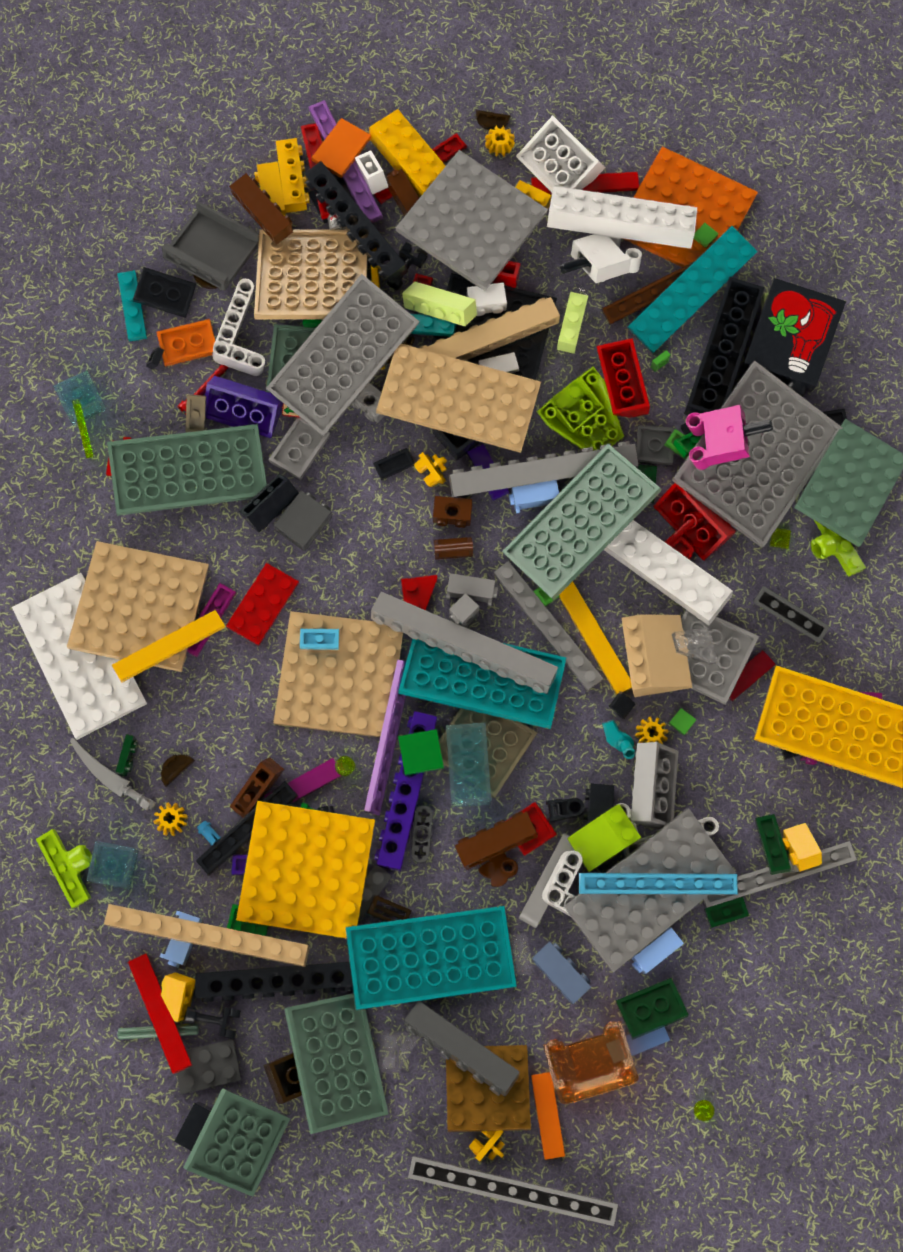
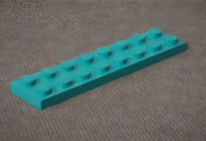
[627,226,758,353]

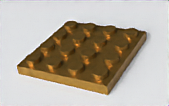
[446,1045,531,1132]

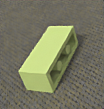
[557,292,588,354]

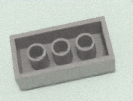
[630,742,679,829]

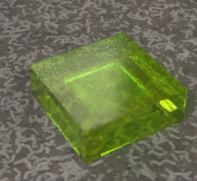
[769,528,791,549]

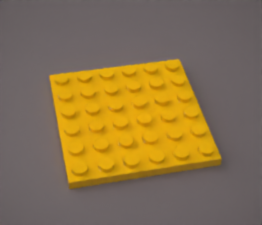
[236,801,375,938]

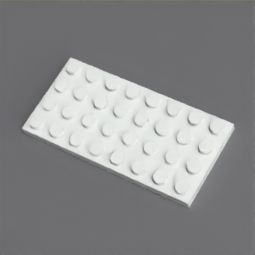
[12,573,147,740]

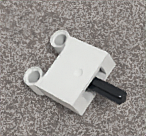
[560,234,642,283]

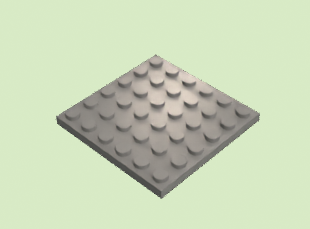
[395,150,548,291]

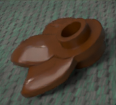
[478,853,518,887]

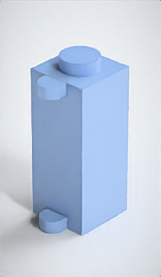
[509,480,559,513]
[160,911,202,968]
[632,927,684,974]

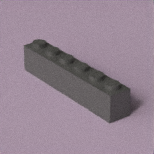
[404,1001,520,1097]

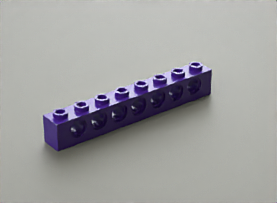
[374,711,437,871]

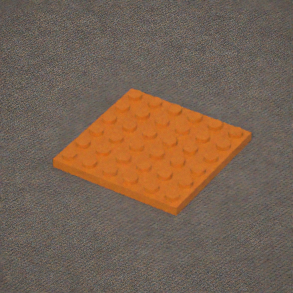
[622,146,758,267]

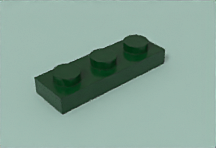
[755,814,791,875]

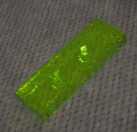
[71,399,93,459]

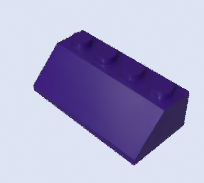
[205,376,283,438]

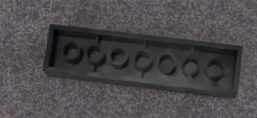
[684,277,765,415]

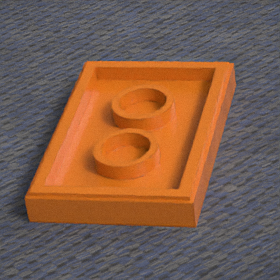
[311,118,371,178]
[156,319,218,367]

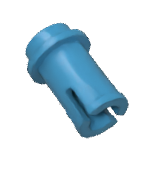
[197,821,221,846]

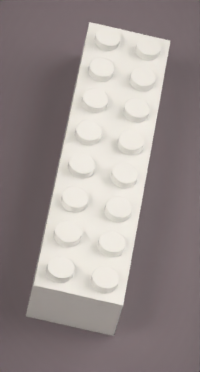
[547,186,697,249]
[604,520,733,626]

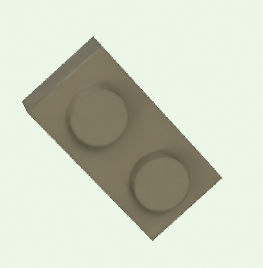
[185,394,207,433]

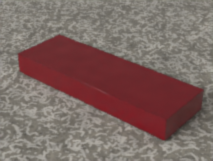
[729,650,776,702]

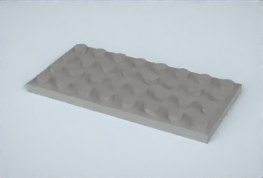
[266,274,419,437]
[563,808,736,972]

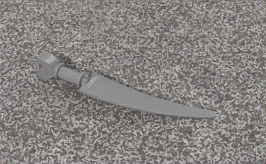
[70,738,156,810]

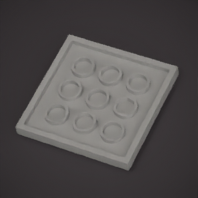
[681,610,759,705]

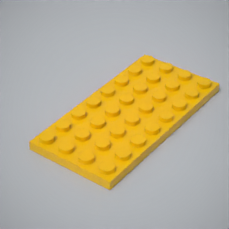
[754,665,903,788]

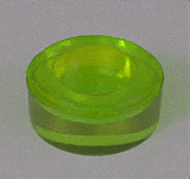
[335,756,355,776]
[693,1100,714,1121]

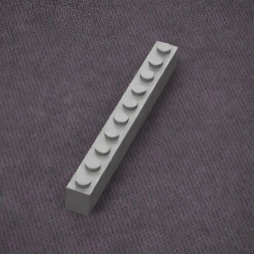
[449,441,639,497]
[371,592,558,694]
[408,1155,618,1226]

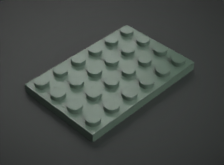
[794,419,903,547]
[284,993,388,1134]

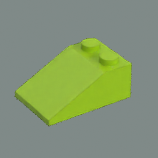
[567,804,641,872]

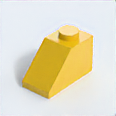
[161,972,195,1022]

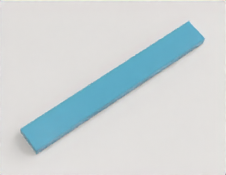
[579,873,738,894]

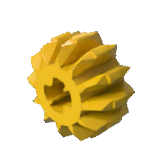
[485,125,515,157]
[635,717,669,744]
[153,802,188,836]

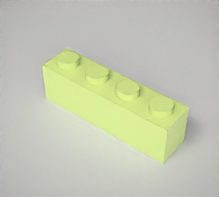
[402,282,477,326]

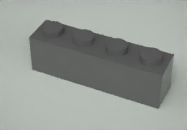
[753,585,830,643]

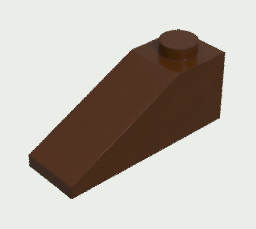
[230,757,285,818]

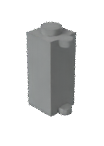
[446,573,498,607]

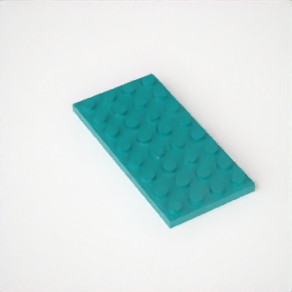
[398,639,566,729]
[345,906,517,1010]

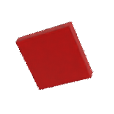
[506,802,557,856]

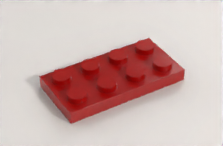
[226,563,299,646]

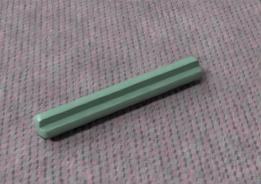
[117,1024,199,1040]

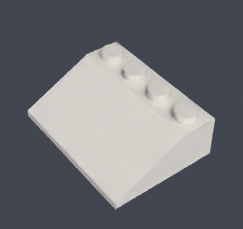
[516,115,606,192]

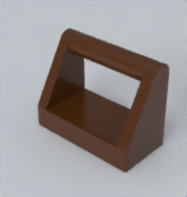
[434,537,473,560]

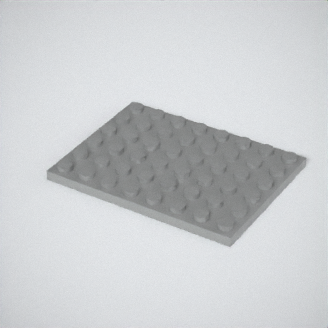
[672,361,842,548]

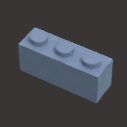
[531,942,591,1005]

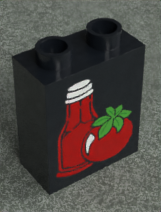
[742,278,846,397]

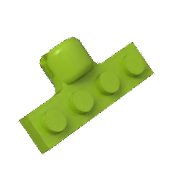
[810,520,866,577]
[36,829,94,908]

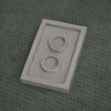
[268,417,331,481]

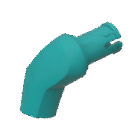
[602,720,635,759]

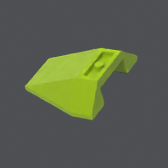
[536,366,624,451]

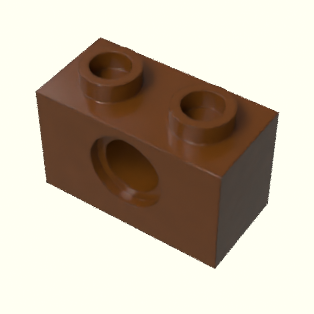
[433,496,473,528]

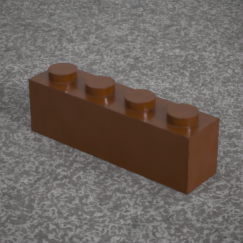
[229,173,293,245]
[454,812,538,870]

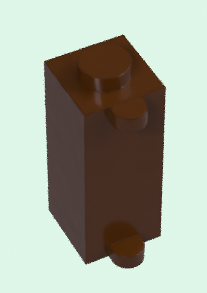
[386,169,419,217]

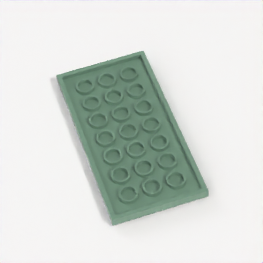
[107,424,267,516]
[502,444,662,600]

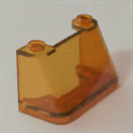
[543,1021,639,1104]

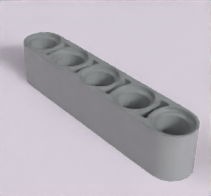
[518,833,575,928]

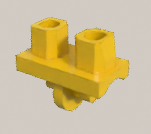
[414,452,447,487]
[469,1131,505,1162]

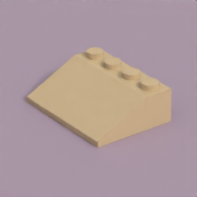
[622,615,692,697]

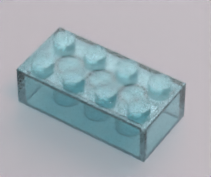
[446,723,491,808]

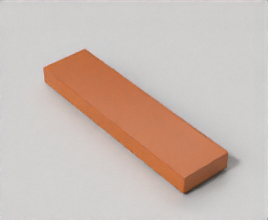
[531,1072,565,1160]

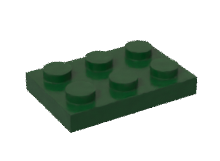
[616,978,689,1040]

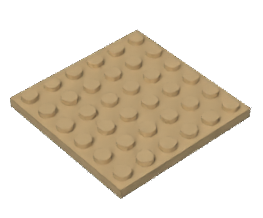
[254,230,368,319]
[67,541,209,672]
[274,611,403,737]

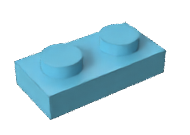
[300,629,339,650]

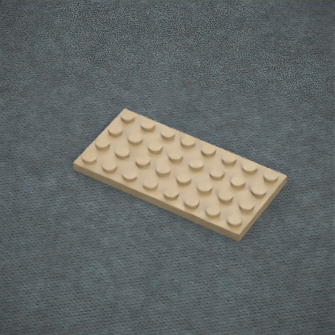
[376,344,541,453]

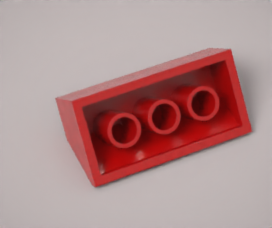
[596,338,650,418]
[653,483,737,561]

